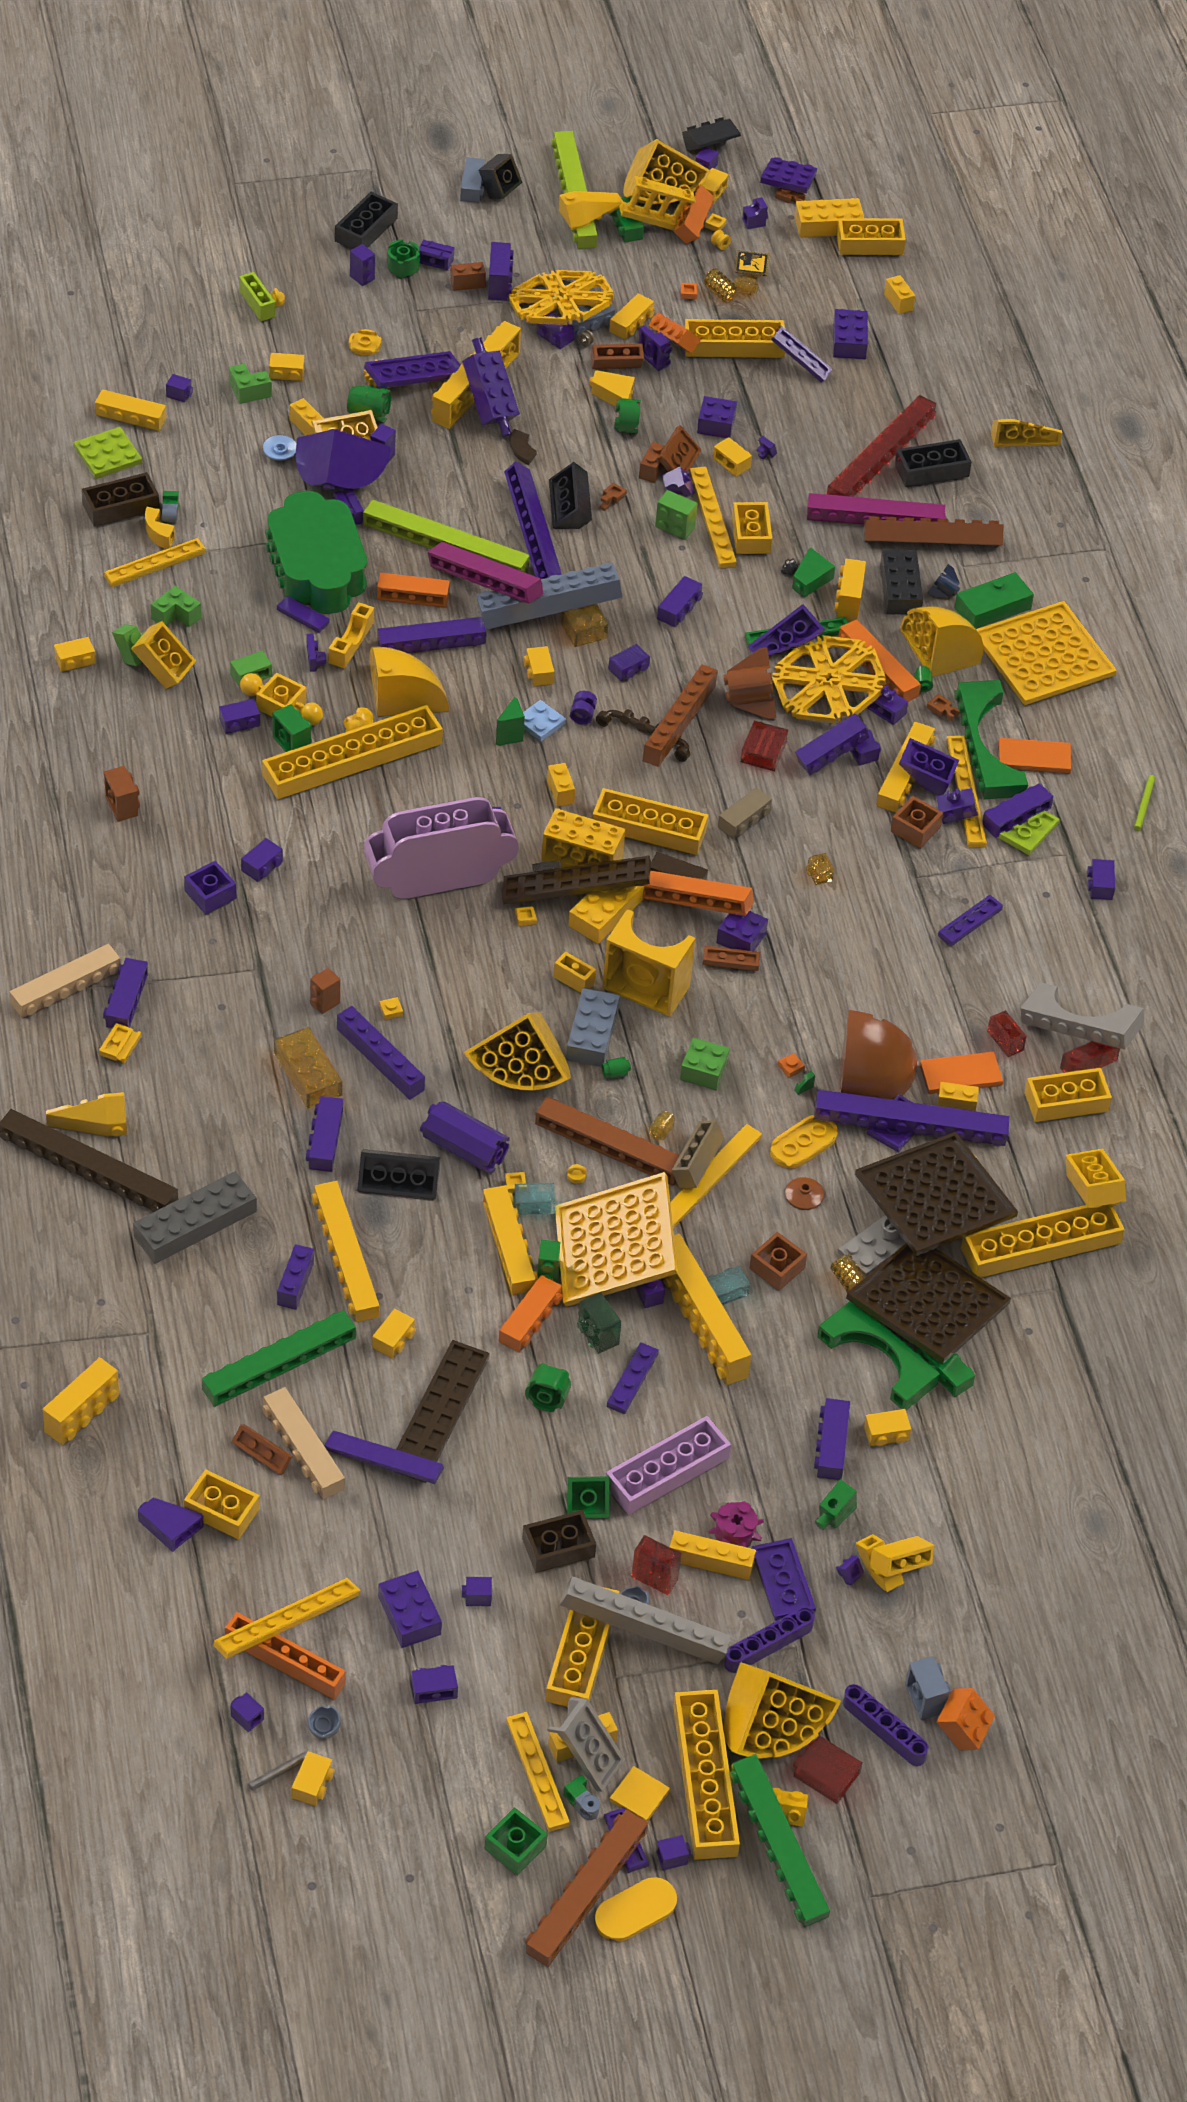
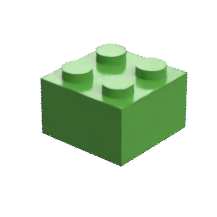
[655,490,698,540]
[680,1037,730,1090]

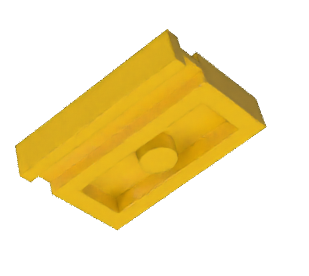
[99,1023,142,1064]

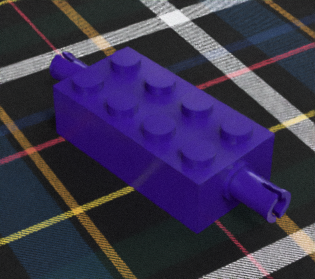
[462,337,520,437]

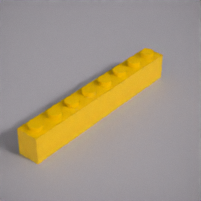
[311,1181,379,1322]

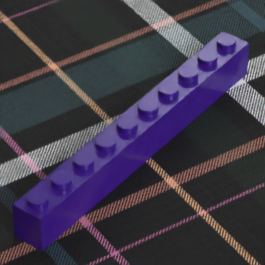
[504,461,562,579]
[814,1089,1010,1146]

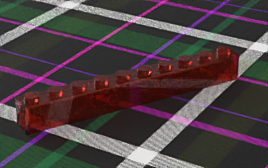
[827,395,936,497]

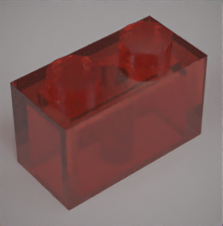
[987,1010,1027,1057]

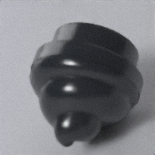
[781,558,798,575]

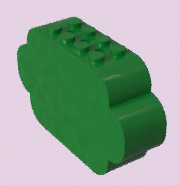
[265,491,367,614]

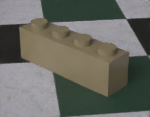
[672,1120,724,1189]

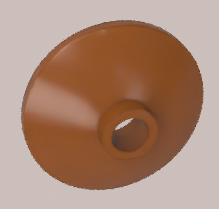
[785,1177,824,1210]

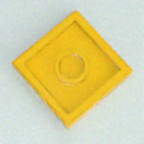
[609,1766,670,1822]

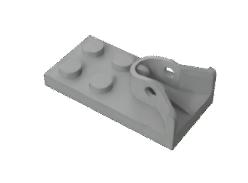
[838,1215,906,1278]
[547,1697,625,1792]

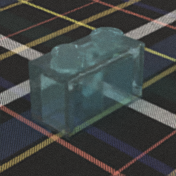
[514,1183,555,1215]
[707,1266,750,1305]

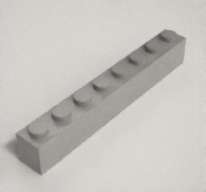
[560,1576,730,1665]

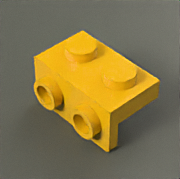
[772,1788,808,1827]

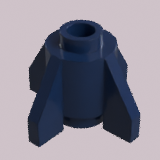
[928,564,960,598]

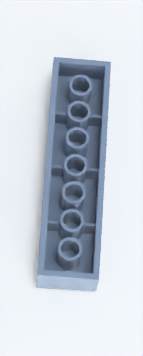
[476,563,623,630]

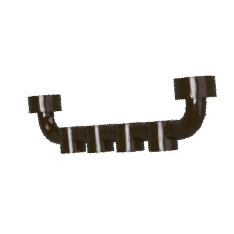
[596,709,690,762]

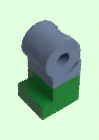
[162,491,179,523]
[563,1775,600,1820]

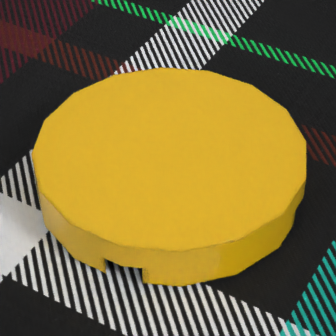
[349,329,381,356]

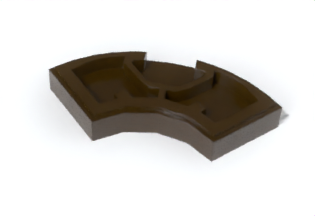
[510,429,537,465]

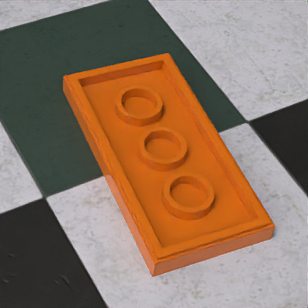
[998,738,1071,773]
[919,1051,1003,1094]

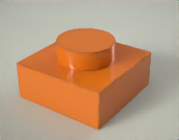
[680,283,697,299]
[778,1053,805,1078]

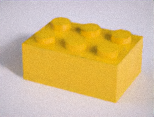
[732,502,772,554]
[834,559,866,622]
[131,621,196,689]
[184,1469,260,1540]

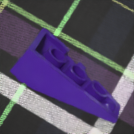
[747,604,825,656]

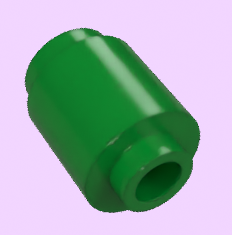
[914,666,933,693]
[601,1057,631,1079]

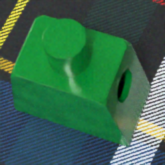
[815,1479,857,1530]

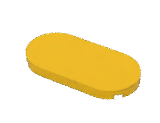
[770,1115,838,1168]
[595,1877,677,1942]

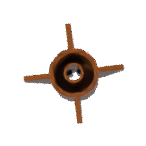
[724,647,777,719]

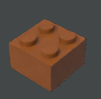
[104,766,140,822]
[890,796,943,849]
[749,1232,807,1291]

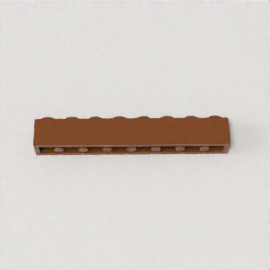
[864,516,1004,545]
[642,665,718,767]
[535,1097,680,1186]
[525,1809,648,1967]

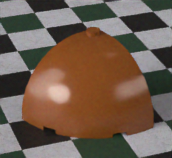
[839,1010,917,1100]

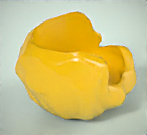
[343,707,374,732]

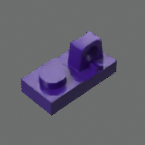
[306,633,326,672]

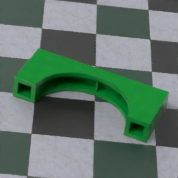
[817,1301,940,1410]

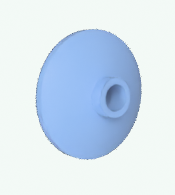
[263,435,296,460]

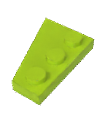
[999,810,1060,856]

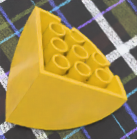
[623,139,711,205]
[900,606,984,677]
[369,647,449,717]
[464,1012,571,1090]
[724,1662,841,1758]

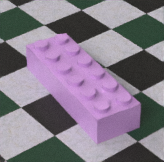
[606,1416,731,1515]

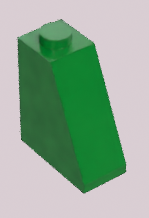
[792,548,835,598]

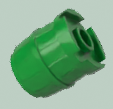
[347,385,392,423]

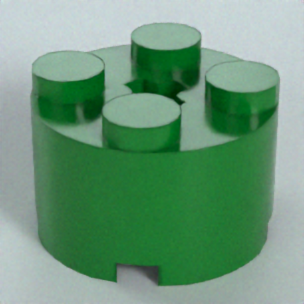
[387,240,420,279]
[614,398,641,434]
[525,1363,571,1412]

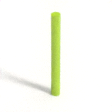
[1134,775,1155,831]

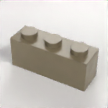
[718,788,772,839]

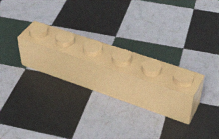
[10,943,121,1018]
[262,1387,345,1499]

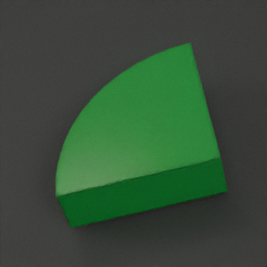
[794,1071,815,1095]

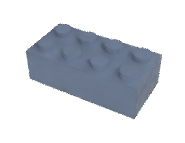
[566,988,620,1067]

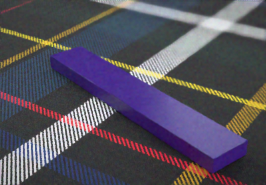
[324,1430,444,1484]

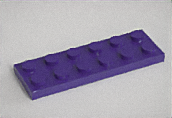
[364,351,461,388]

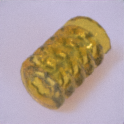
[704,268,740,302]
[830,1254,865,1293]

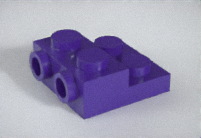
[638,325,672,371]

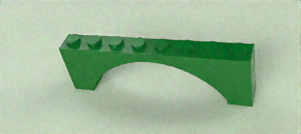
[954,680,1028,800]

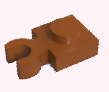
[775,188,806,204]
[927,694,960,721]

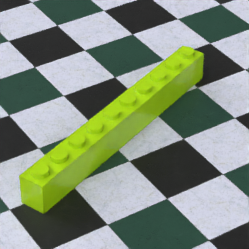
[551,131,597,249]
[363,499,530,573]

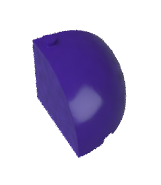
[296,429,391,491]

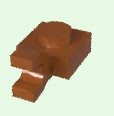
[600,483,627,511]

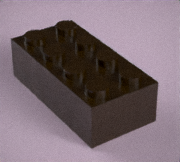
[82,472,160,527]

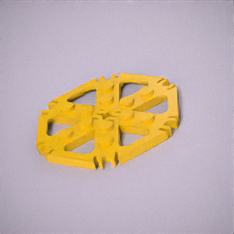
[509,270,614,325]
[772,635,886,723]

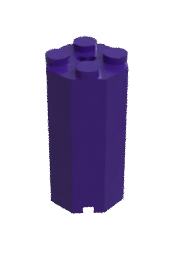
[420,1102,510,1173]

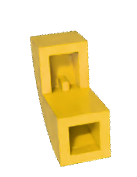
[145,507,175,549]
[856,1534,904,1592]

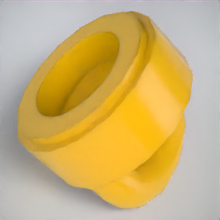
[270,288,285,307]
[567,1164,587,1184]

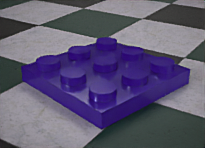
[760,157,817,193]

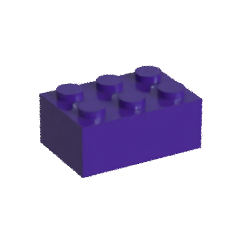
[488,242,514,301]
[833,309,868,359]
[378,1570,442,1648]

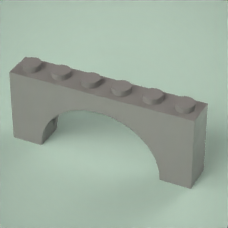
[1020,982,1145,1050]

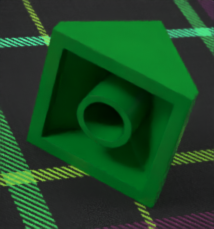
[496,697,525,746]
[566,1476,609,1518]

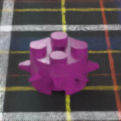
[708,1501,764,1548]

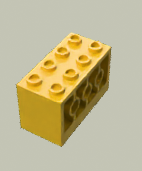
[541,808,625,868]

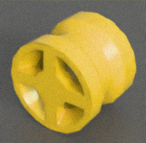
[711,230,731,250]

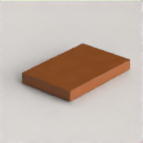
[657,425,701,472]

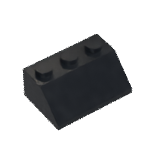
[682,117,741,151]

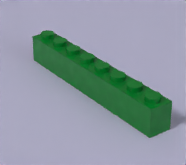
[202,1310,356,1407]
[729,1754,830,1928]

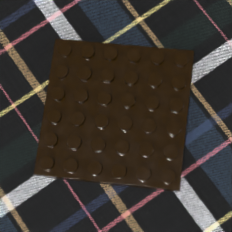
[855,1132,1018,1256]
[846,1243,1011,1364]

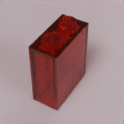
[740,720,788,772]
[631,1535,682,1595]
[793,1735,863,1804]

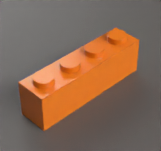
[673,184,714,244]
[648,312,701,354]
[377,572,450,608]
[499,1275,563,1352]

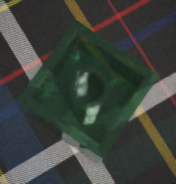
[577,1292,622,1354]

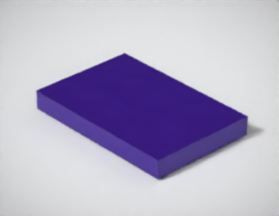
[866,1095,915,1153]

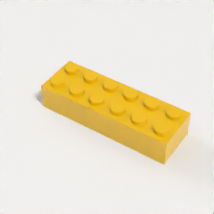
[684,319,785,358]
[592,788,709,855]
[545,1587,619,1707]

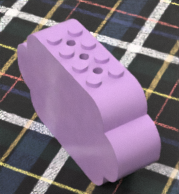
[364,797,518,899]

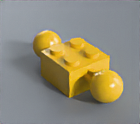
[240,673,323,726]

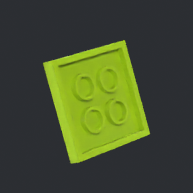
[73,427,142,479]

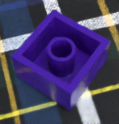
[697,396,737,438]
[184,861,237,915]
[716,910,768,951]

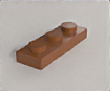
[702,946,761,971]
[232,1424,293,1474]

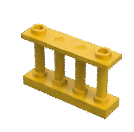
[619,176,696,230]

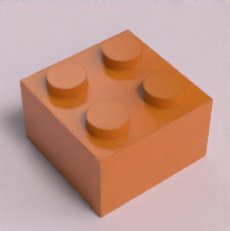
[936,1688,995,1750]

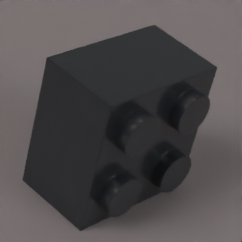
[478,154,523,199]

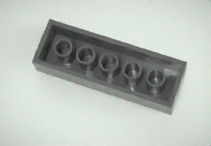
[133,1171,257,1264]

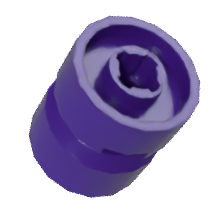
[570,690,597,725]

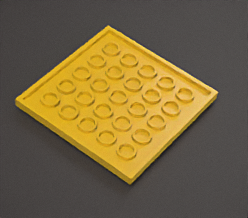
[976,601,1117,706]
[555,1172,678,1307]

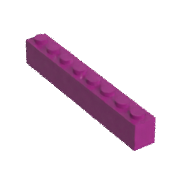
[807,493,945,525]
[428,542,544,604]

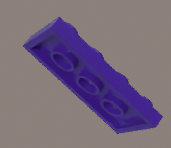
[751,1538,816,1621]

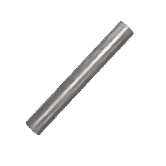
[248,1752,306,1791]

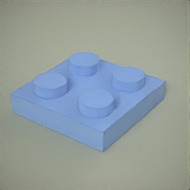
[523,700,566,742]

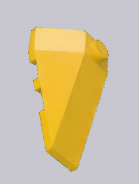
[559,191,623,230]
[311,410,378,440]
[991,419,1062,447]
[46,1092,127,1137]

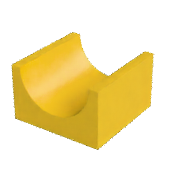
[602,909,695,1017]

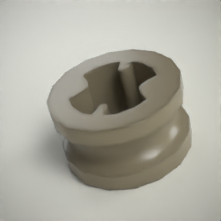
[578,329,594,347]

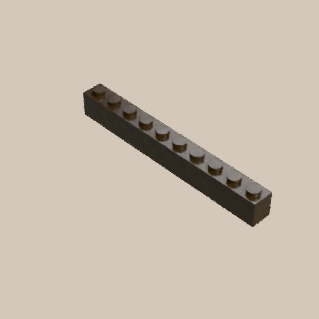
[0,1109,179,1212]

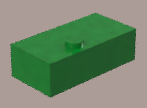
[954,572,1034,629]

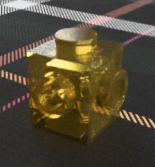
[806,853,834,885]

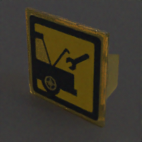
[734,250,769,280]

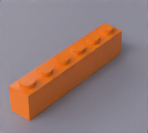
[838,619,921,702]
[643,871,754,916]
[225,1612,346,1700]

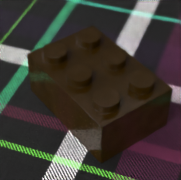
[522,1510,596,1573]

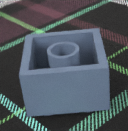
[905,1656,951,1720]

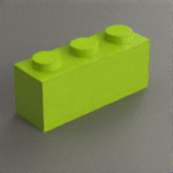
[239,272,276,322]

